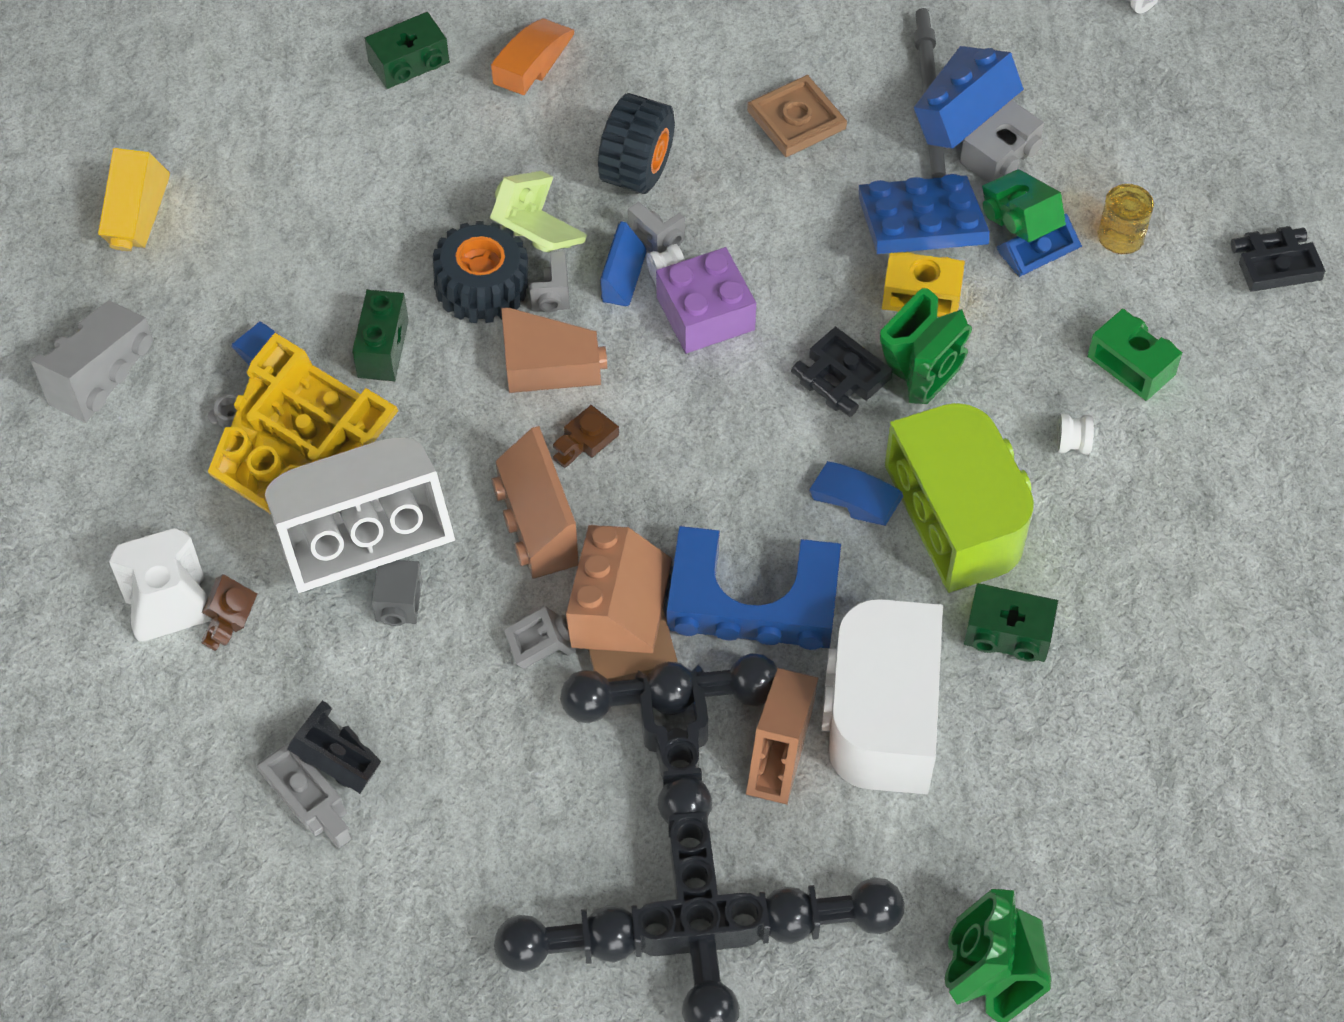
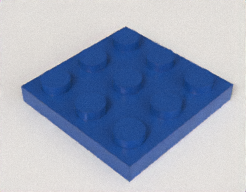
[858,174,990,254]

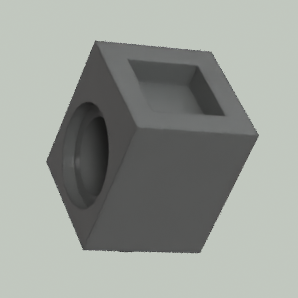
[372,560,423,626]

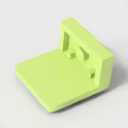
[490,171,587,252]

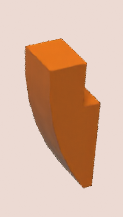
[491,18,574,95]

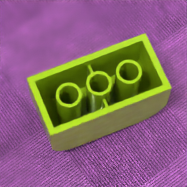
[884,403,1034,593]

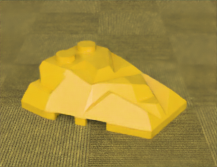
[208,333,399,514]

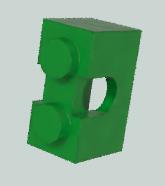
[982,169,1066,242]
[1087,308,1183,401]

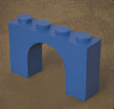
[667,526,841,650]

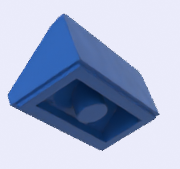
[996,213,1082,277]
[600,221,647,307]

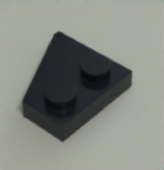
[287,700,381,794]

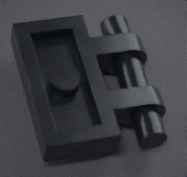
[1231,226,1326,292]
[791,326,893,417]

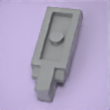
[257,741,352,849]

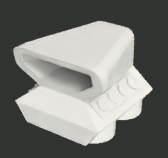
[109,528,212,641]

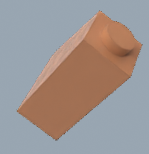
[501,308,608,393]
[746,668,819,804]

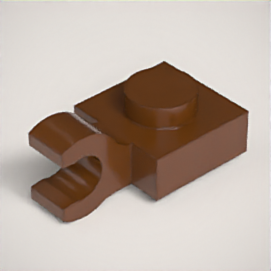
[553,405,619,468]
[201,574,257,651]

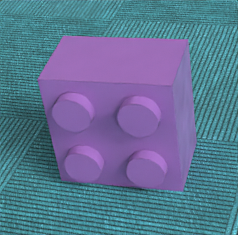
[656,247,756,354]

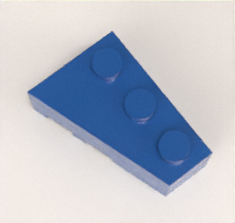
[914,46,1024,149]

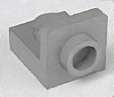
[628,202,685,253]
[529,250,570,312]
[504,606,576,669]

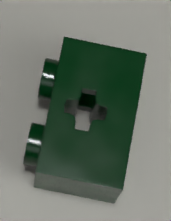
[364,11,450,89]
[352,289,409,382]
[964,583,1059,662]

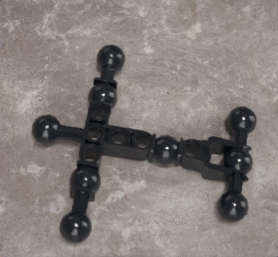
[494,653,905,1022]

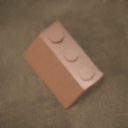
[491,426,579,579]
[566,525,673,653]

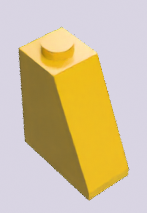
[98,148,170,251]

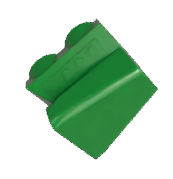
[880,288,972,404]
[944,889,1051,1022]

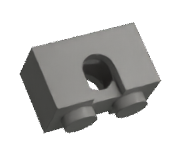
[960,100,1044,183]

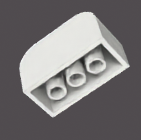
[265,438,455,593]
[822,599,943,795]

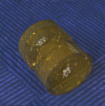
[1097,184,1154,254]

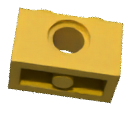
[882,252,965,317]

